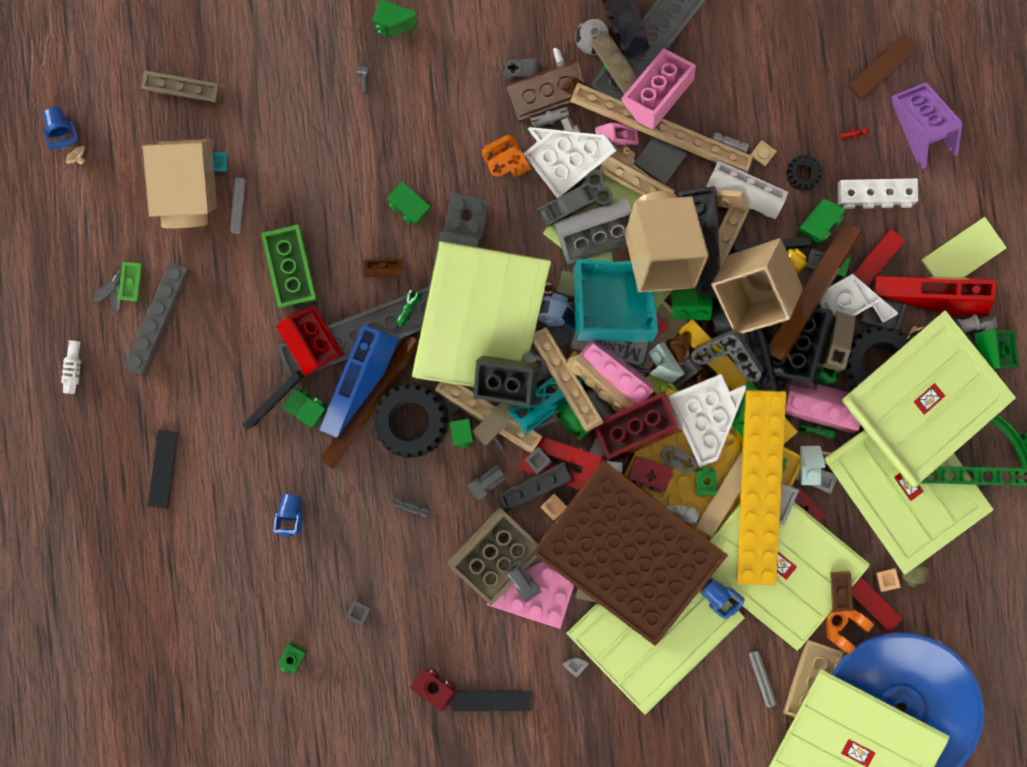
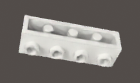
[706,161,788,219]
[837,178,918,209]

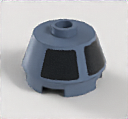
[538,293,573,326]

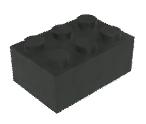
[473,355,539,407]

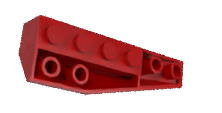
[874,276,996,316]

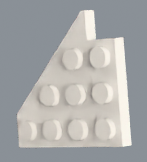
[524,127,618,198]
[668,373,746,467]

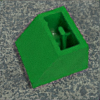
[797,199,845,245]

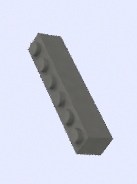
[124,261,192,376]

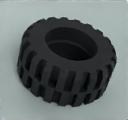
[842,326,909,390]
[373,384,449,458]

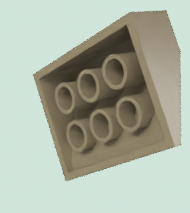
[447,507,538,606]

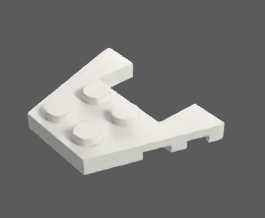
[820,274,898,323]

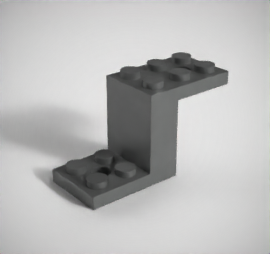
[429,193,489,289]

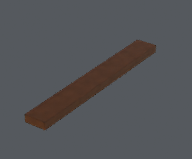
[768,222,863,362]
[320,335,419,469]

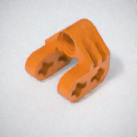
[482,135,531,178]
[825,609,874,655]

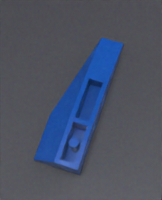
[319,324,399,437]

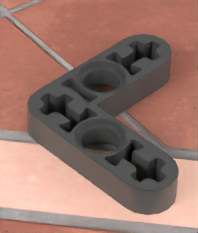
[691,330,763,382]

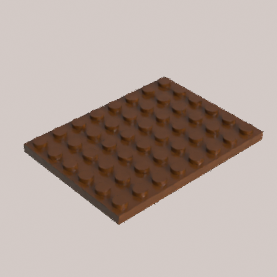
[532,460,728,646]

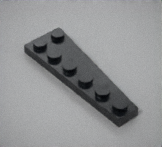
[678,186,720,299]

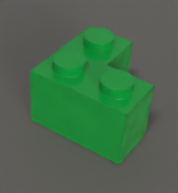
[282,388,328,429]

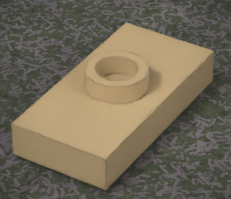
[717,189,748,209]

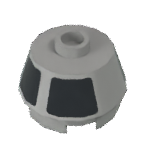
[575,18,613,55]

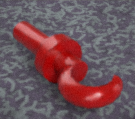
[839,127,869,139]

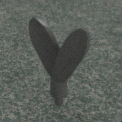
[92,270,121,312]

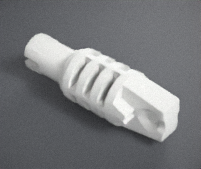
[61,340,81,394]

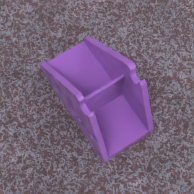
[892,82,962,169]

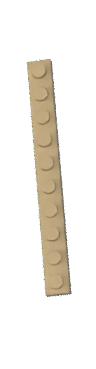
[570,83,753,173]

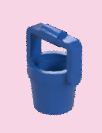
[42,107,78,150]
[273,494,303,536]
[700,578,745,619]

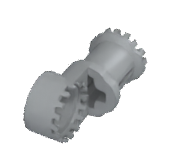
[956,314,998,334]

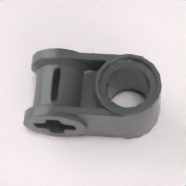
[504,59,540,80]
[521,351,549,386]

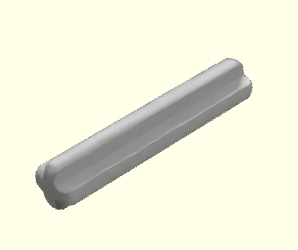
[230,177,245,234]
[749,651,777,708]

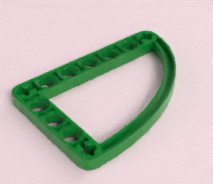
[903,414,1027,486]

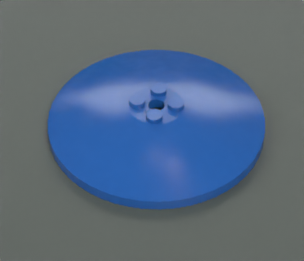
[832,632,984,767]

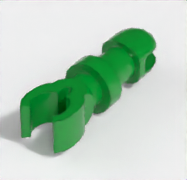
[396,290,422,326]
[798,424,837,439]

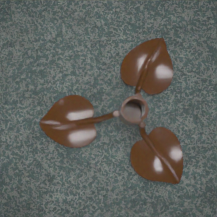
[666,317,716,383]

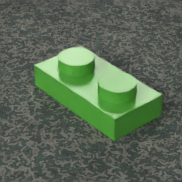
[118,262,143,302]

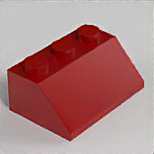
[276,305,344,376]

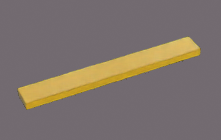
[678,320,798,444]

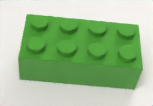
[261,225,318,310]

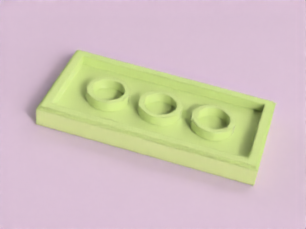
[921,217,1007,277]

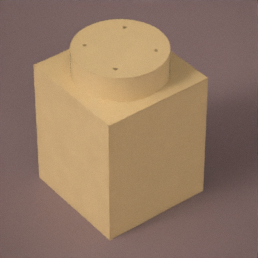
[143,139,217,228]
[624,191,708,292]
[712,238,803,334]

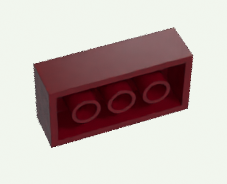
[594,392,682,462]

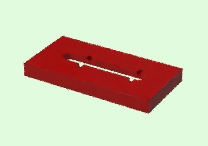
[520,437,604,490]

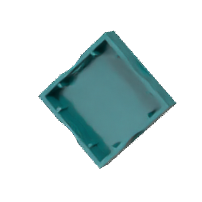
[573,259,658,342]

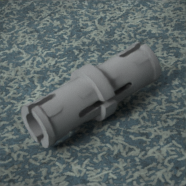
[530,106,570,128]

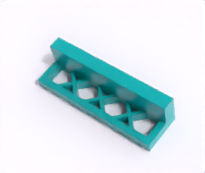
[509,374,584,436]

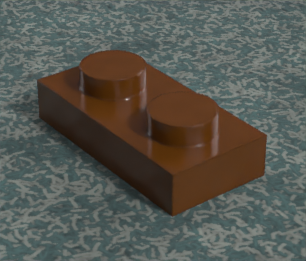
[363,258,403,278]
[830,571,853,612]

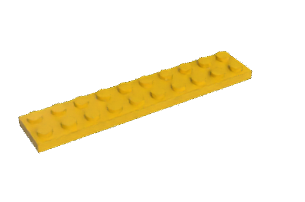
[736,390,786,585]

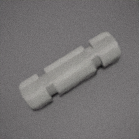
[712,132,749,153]

